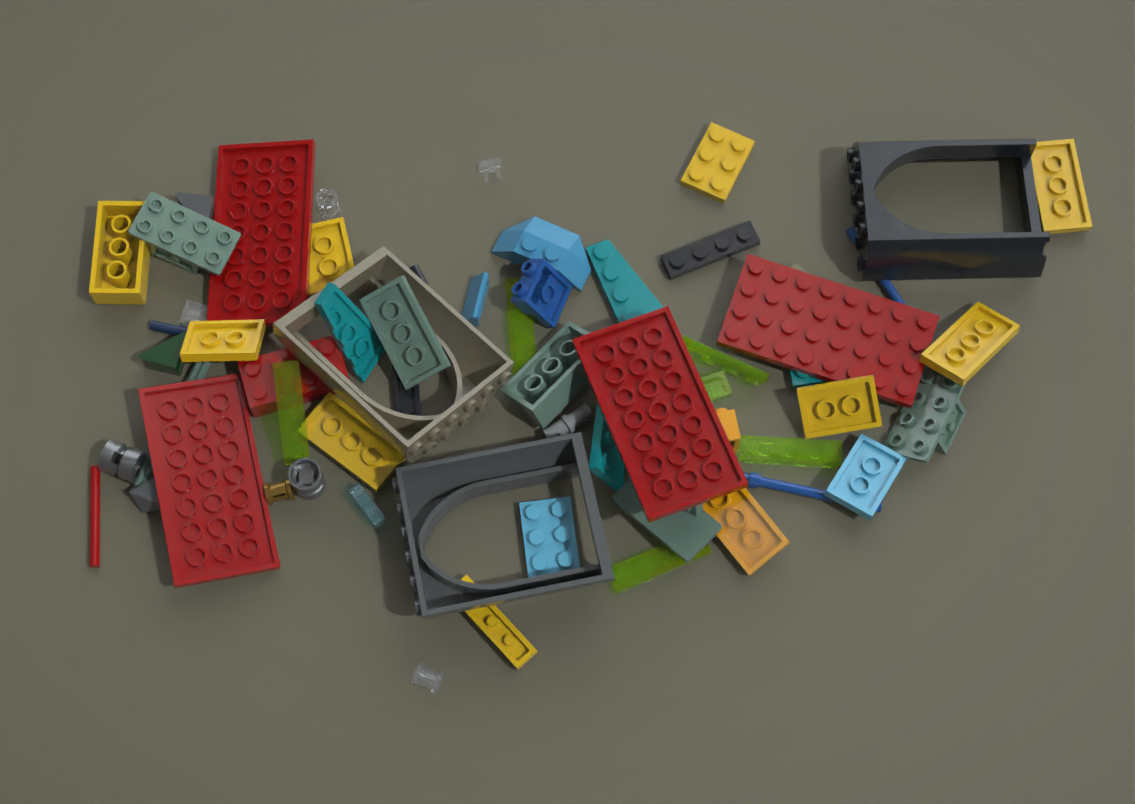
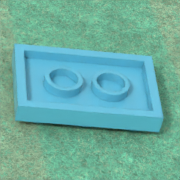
[824,433,907,521]
[519,497,580,578]

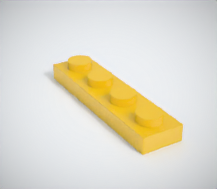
[461,574,538,670]

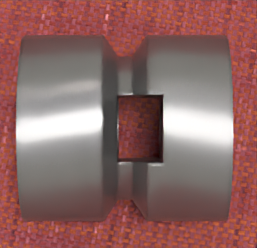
[98,439,147,483]
[288,458,326,500]

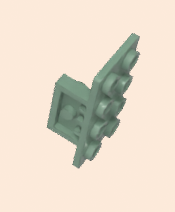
[128,192,241,276]
[884,366,967,463]
[612,480,722,563]

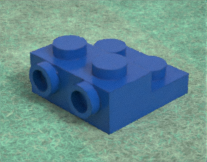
[511,259,573,328]

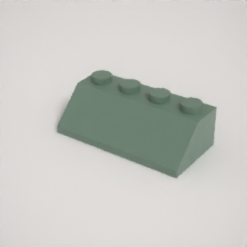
[500,321,589,429]

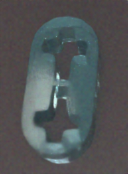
[347,483,387,529]

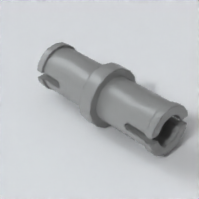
[542,403,594,439]

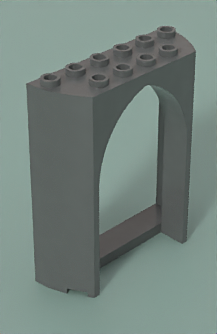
[392,432,614,619]

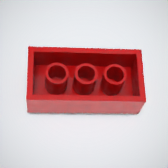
[238,335,350,418]

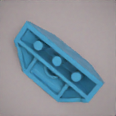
[491,216,591,292]

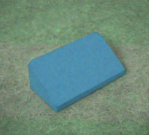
[462,272,489,327]

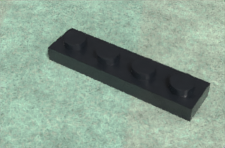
[660,220,761,281]

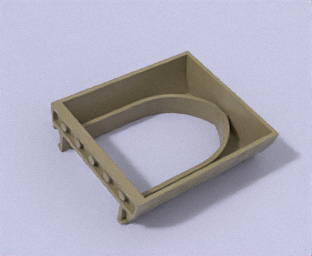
[273,246,514,463]

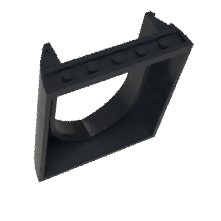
[847,138,1050,281]

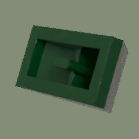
[139,331,186,377]

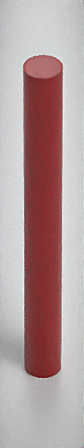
[89,465,101,568]

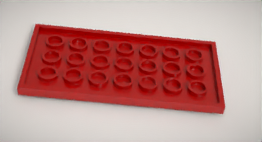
[207,139,316,327]
[716,254,939,409]
[572,306,748,523]
[138,373,281,589]

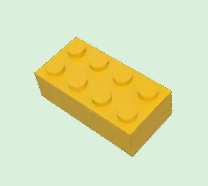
[89,201,151,305]

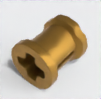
[264,478,295,506]

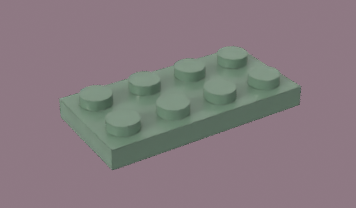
[359,275,451,390]

